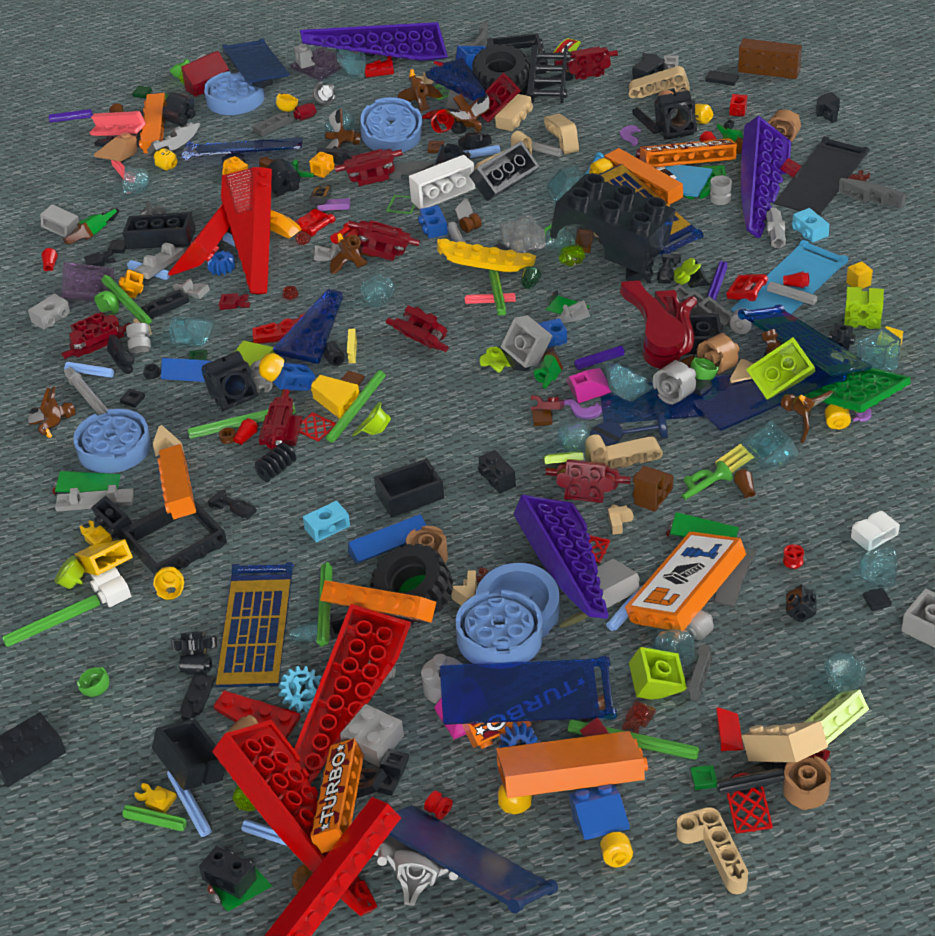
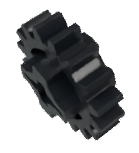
[458,131,492,150]
[171,631,217,655]

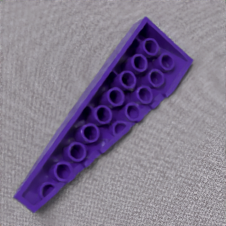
[300,22,448,61]
[741,115,791,238]
[513,495,609,619]

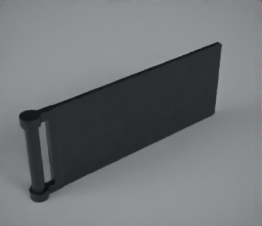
[774,136,869,216]

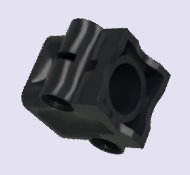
[654,90,697,140]
[201,351,258,412]

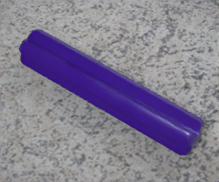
[48,109,93,123]
[574,346,625,370]

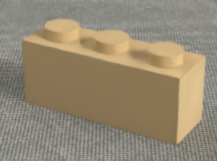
[495,94,533,131]

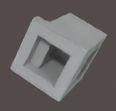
[294,44,315,69]

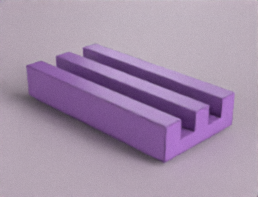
[317,198,351,211]

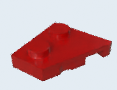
[364,56,394,77]

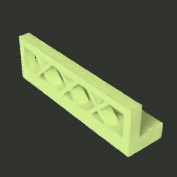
[805,690,869,753]

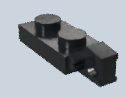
[180,674,215,721]

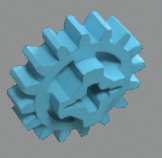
[278,666,322,713]

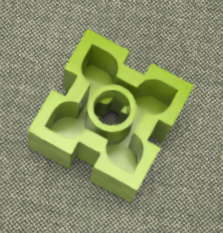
[844,287,884,329]

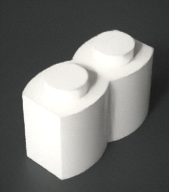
[851,511,900,551]
[90,567,131,608]

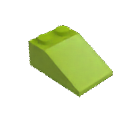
[746,337,816,400]

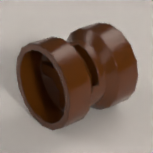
[459,212,482,233]

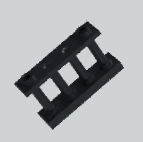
[527,45,571,103]

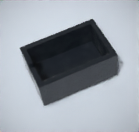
[374,458,444,518]
[0,712,66,788]
[152,719,225,791]

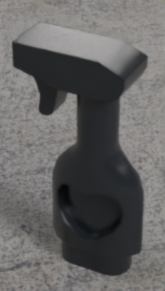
[657,253,681,284]
[208,489,257,519]

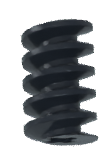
[255,443,297,482]

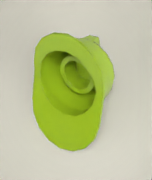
[352,402,391,437]
[54,556,85,589]

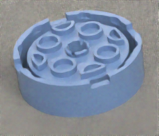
[204,71,265,115]
[361,97,422,152]
[73,409,151,473]
[476,563,560,638]
[456,590,542,670]

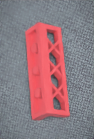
[89,111,146,136]

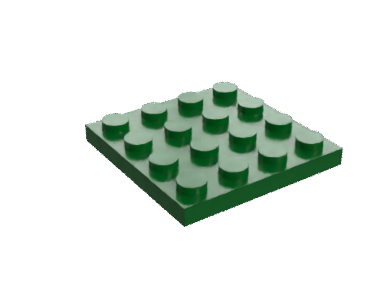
[802,363,911,413]

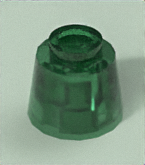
[521,266,541,289]

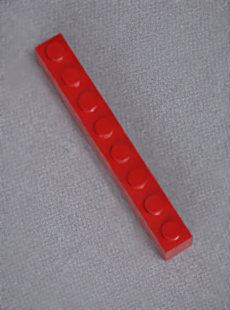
[265,797,401,936]

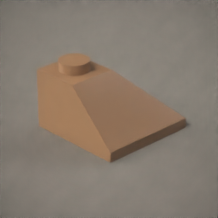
[94,133,137,162]

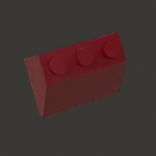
[181,51,229,97]
[471,73,521,123]

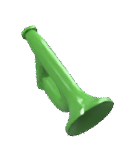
[681,461,733,500]

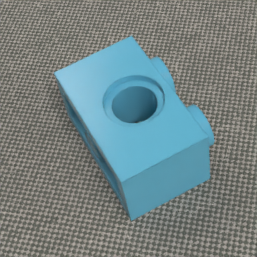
[792,208,830,243]
[303,500,350,542]

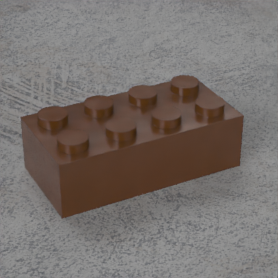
[738,38,802,79]

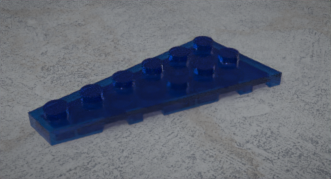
[425,58,486,101]
[273,289,343,364]

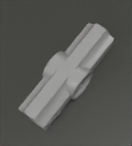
[766,208,786,248]

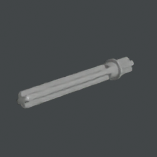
[64,367,108,415]

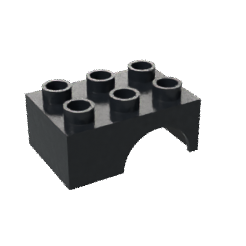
[550,173,676,273]

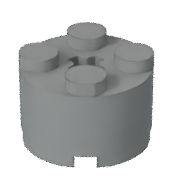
[653,360,696,404]
[421,654,465,704]

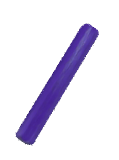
[706,261,728,301]

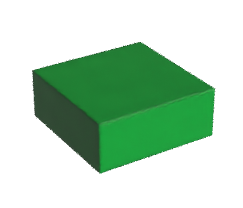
[690,765,717,790]

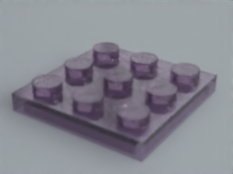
[290,47,351,81]
[61,262,114,301]

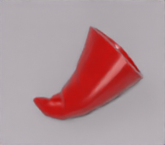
[422,109,454,133]

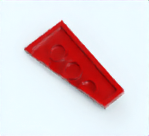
[252,309,323,344]
[214,690,301,739]

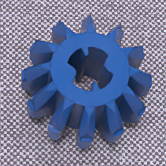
[207,250,235,276]
[499,722,537,748]

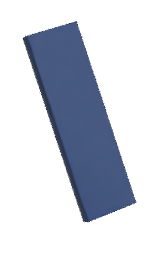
[161,358,230,383]
[348,514,427,564]

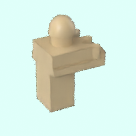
[608,504,634,535]

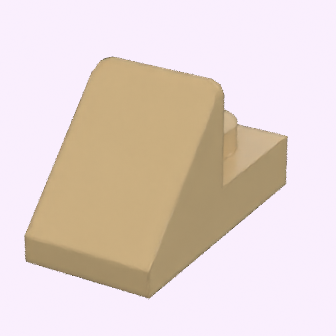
[153,425,185,456]
[451,570,477,606]

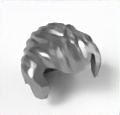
[312,81,336,105]

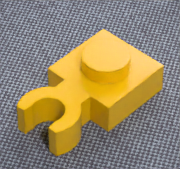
[79,520,112,546]
[134,783,177,813]

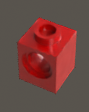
[729,94,748,117]

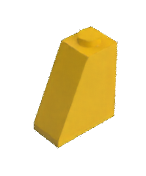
[311,375,359,419]
[75,539,133,575]

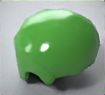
[169,59,190,78]
[94,291,120,315]
[690,357,718,380]
[77,667,110,697]

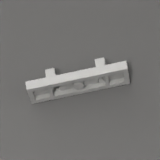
[134,243,184,279]
[55,485,134,512]

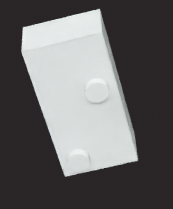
[409,155,476,209]

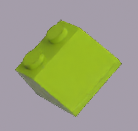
[629,647,687,700]

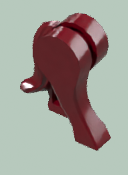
[619,281,697,369]

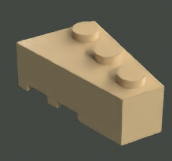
[742,721,828,762]

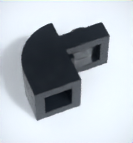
[816,92,840,123]

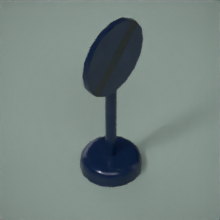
[590,412,668,446]

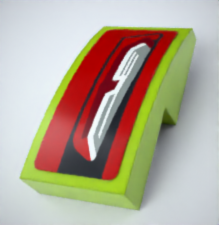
[553,38,581,53]

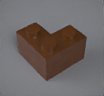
[633,465,674,512]

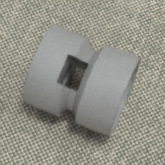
[710,175,732,205]
[126,323,151,354]
[250,360,273,393]

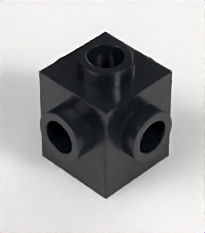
[828,324,856,353]
[786,585,817,622]

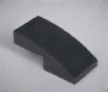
[377,749,409,796]

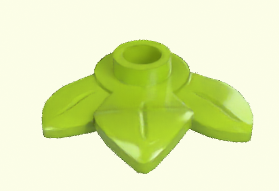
[674,258,701,285]
[479,347,511,373]

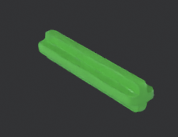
[122,805,187,831]

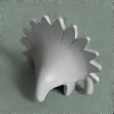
[373,835,458,906]

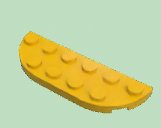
[437,239,536,272]

